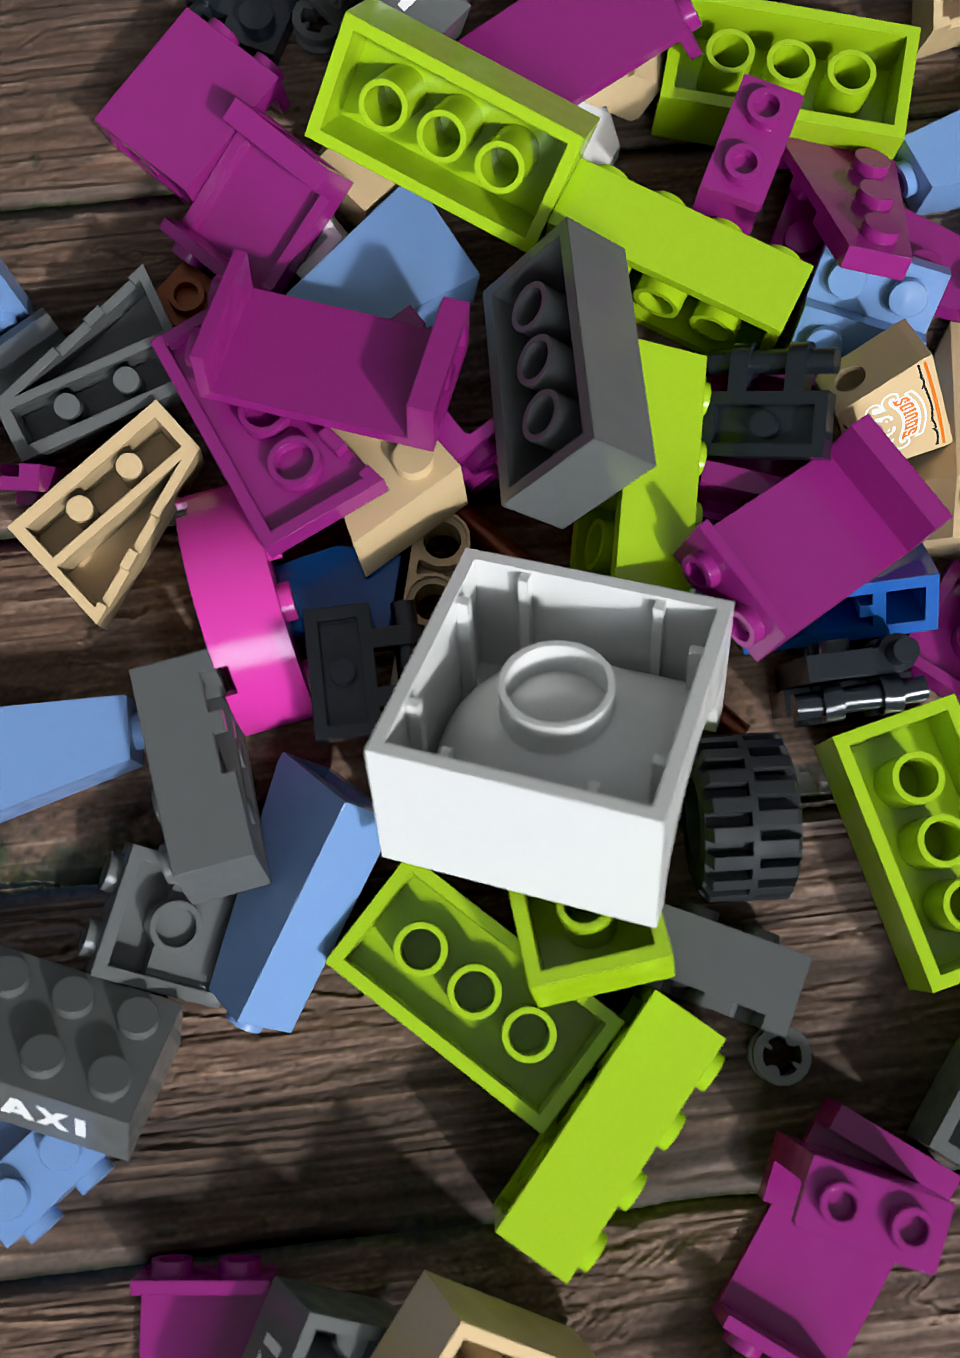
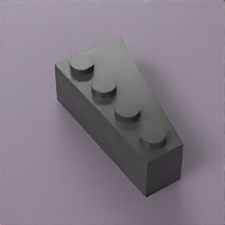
[516,900,813,1038]

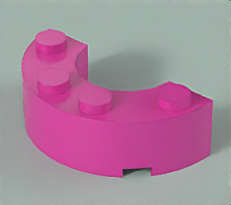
[175,484,313,736]

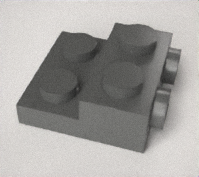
[77,842,238,1009]

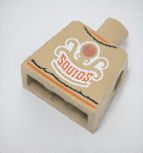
[806,319,953,461]

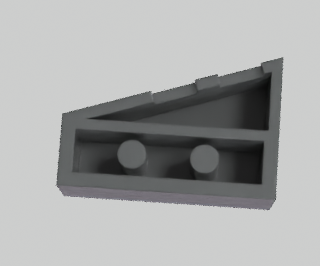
[0,264,183,465]
[129,649,271,905]

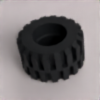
[682,732,803,904]

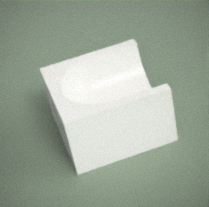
[364,548,735,928]

